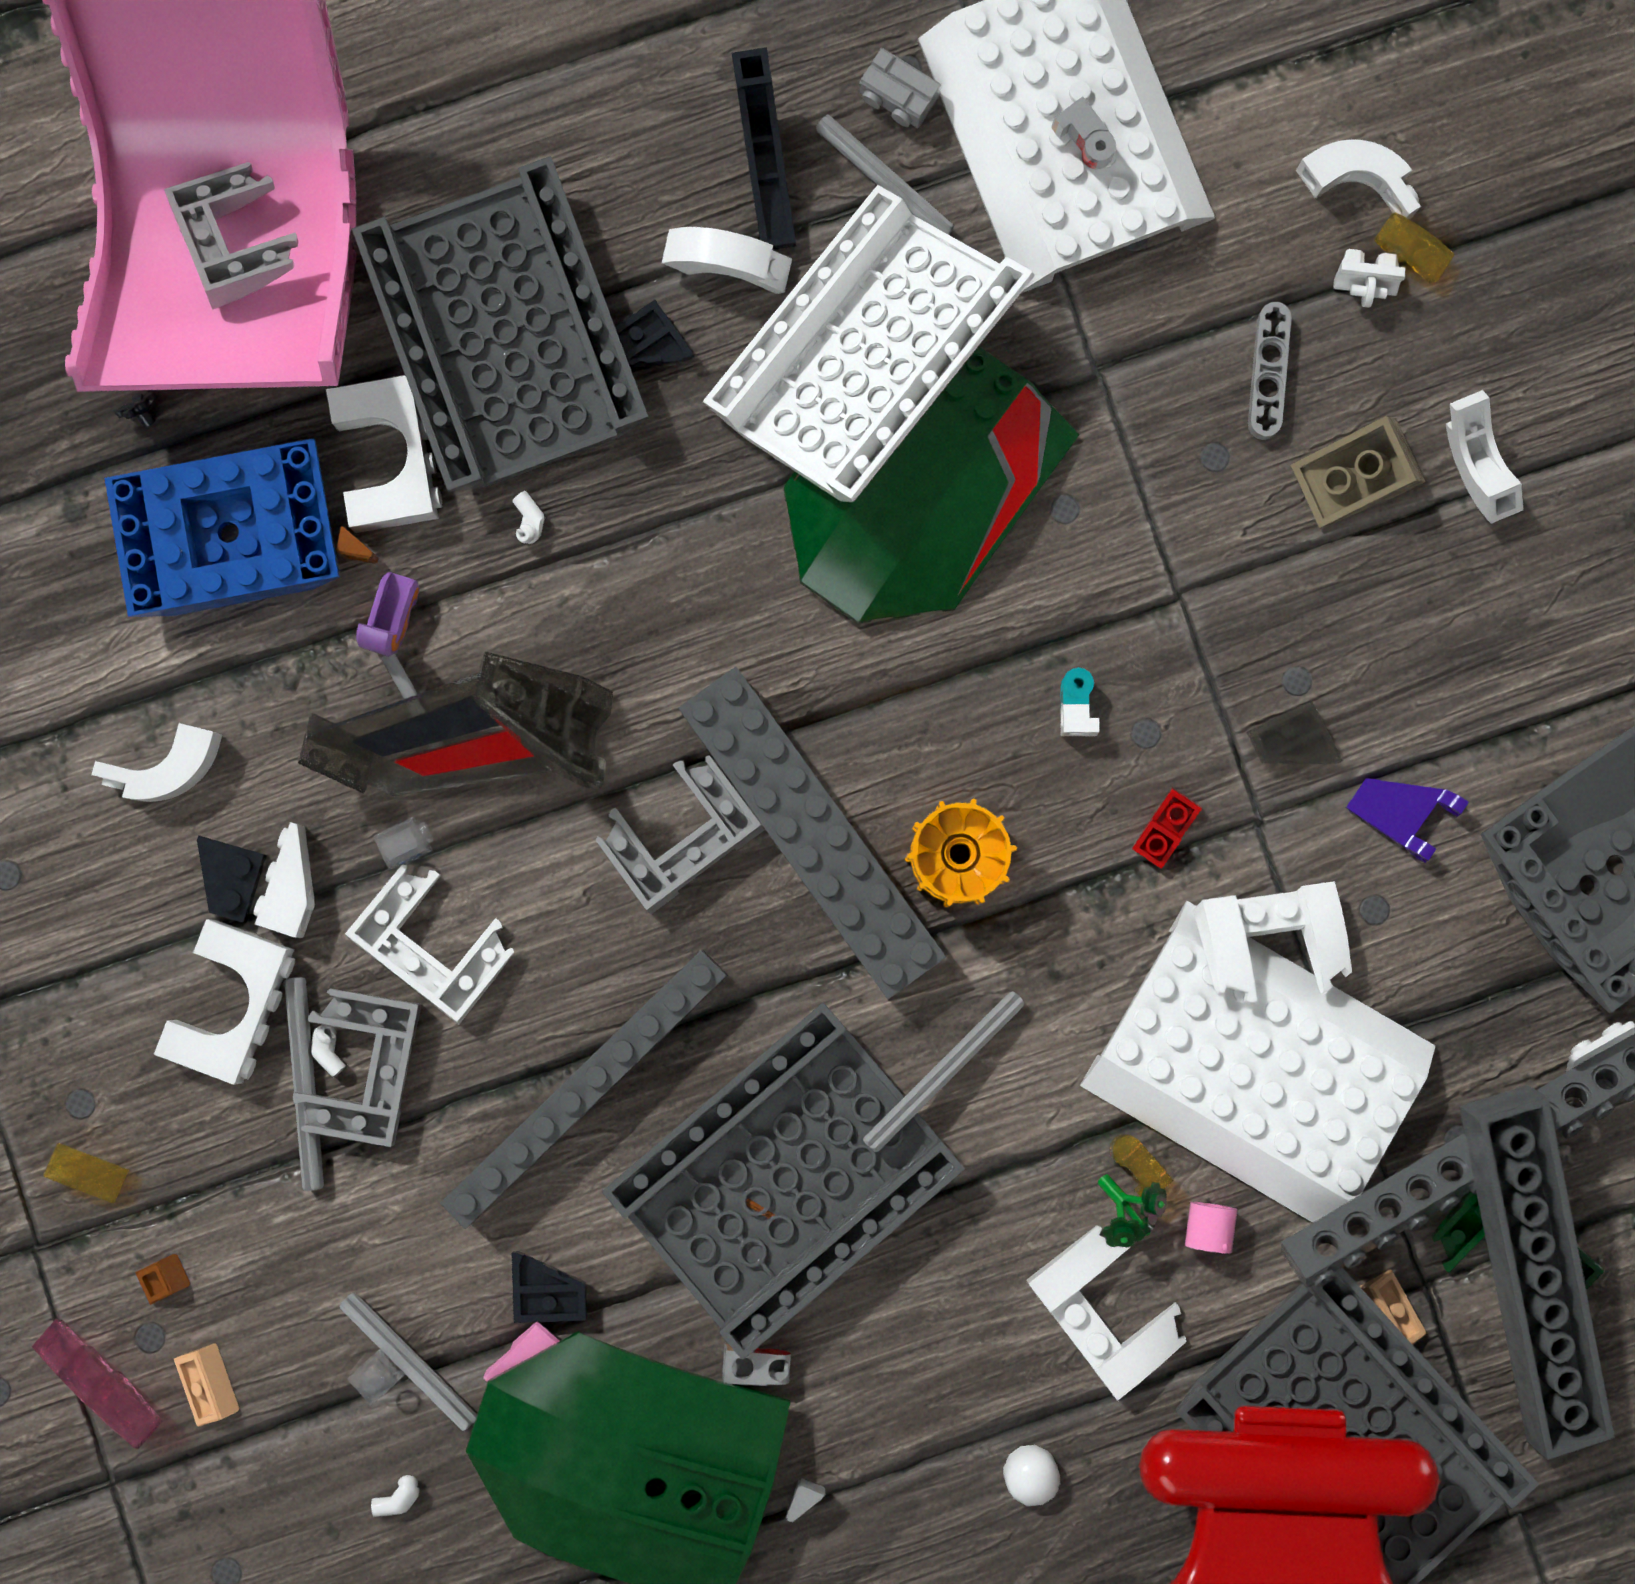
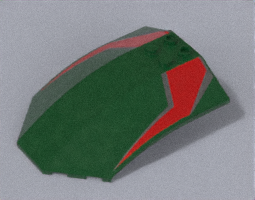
[783,346,1080,624]

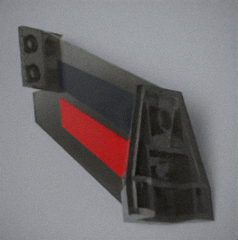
[298,652,613,796]

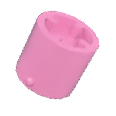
[1185,1202,1237,1254]

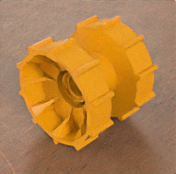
[905,799,1017,908]

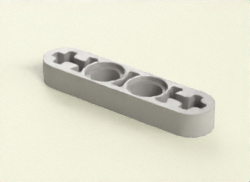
[1248,302,1291,440]

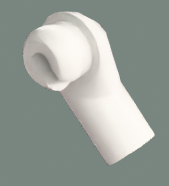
[512,491,545,544]
[311,1024,346,1078]
[371,1475,419,1517]

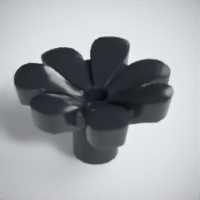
[114,390,157,428]

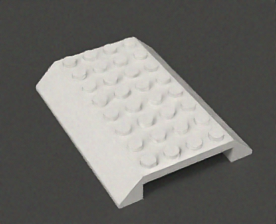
[918,0,1215,294]
[703,185,1035,502]
[1080,901,1435,1223]

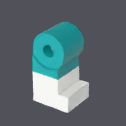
[1060,667,1099,736]

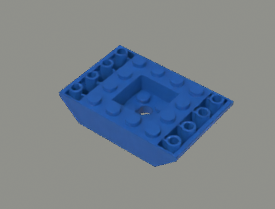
[104,438,340,617]

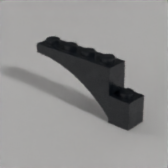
[732,47,796,250]

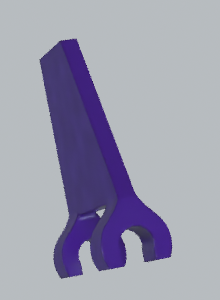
[1345,778,1469,863]

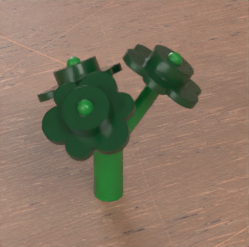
[1098,1174,1167,1247]

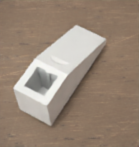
[254,822,315,938]

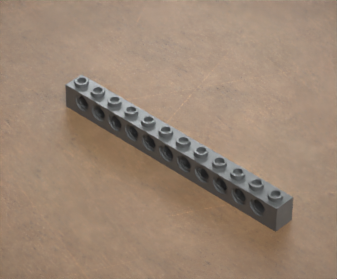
[1281,1034,1635,1289]

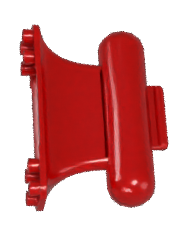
[1139,1406,1440,1584]

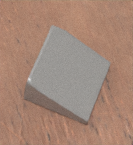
[786,1478,826,1522]

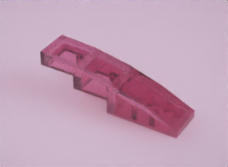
[32,1319,163,1449]

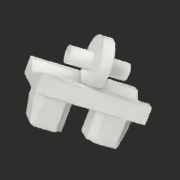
[1334,249,1405,307]

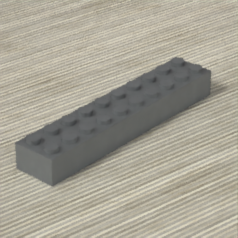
[678,666,946,999]
[1459,1085,1615,1460]

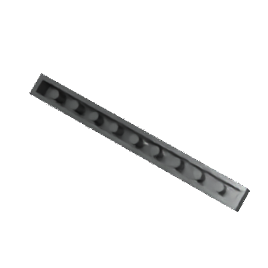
[440,950,728,1229]

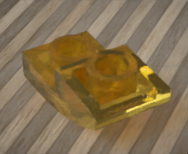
[1374,212,1455,283]
[43,1142,129,1203]

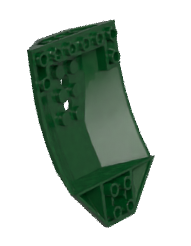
[466,1331,791,1584]

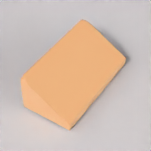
[1360,1270,1427,1345]
[174,1343,239,1427]

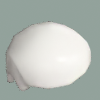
[1003,1445,1060,1506]

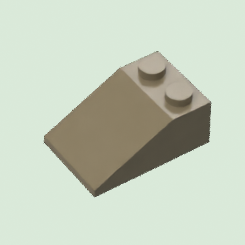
[1291,416,1425,528]

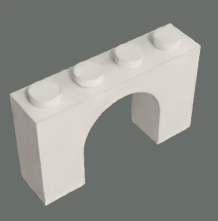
[326,375,442,533]
[154,919,295,1085]

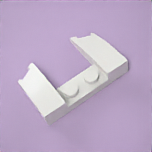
[345,865,514,1025]
[1193,881,1352,1005]
[1026,1225,1186,1401]

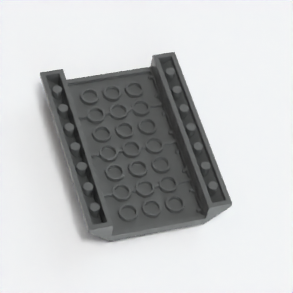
[352,156,649,492]
[601,1002,965,1361]
[1176,1268,1539,1584]

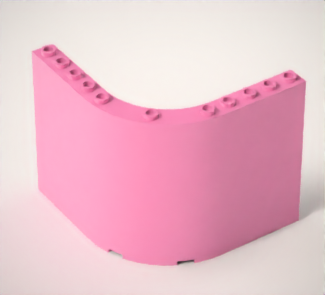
[43,0,356,392]

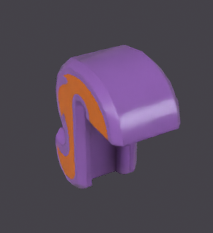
[356,572,420,657]

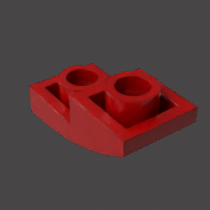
[1132,787,1202,869]

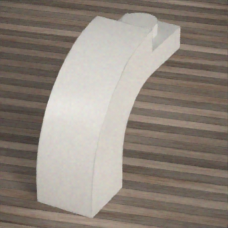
[1296,140,1421,225]
[662,227,792,294]
[1446,390,1523,523]
[92,723,222,802]

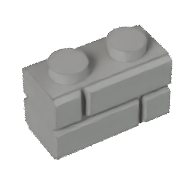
[859,48,941,128]

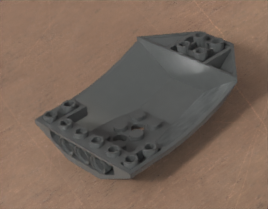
[1480,725,1635,1013]

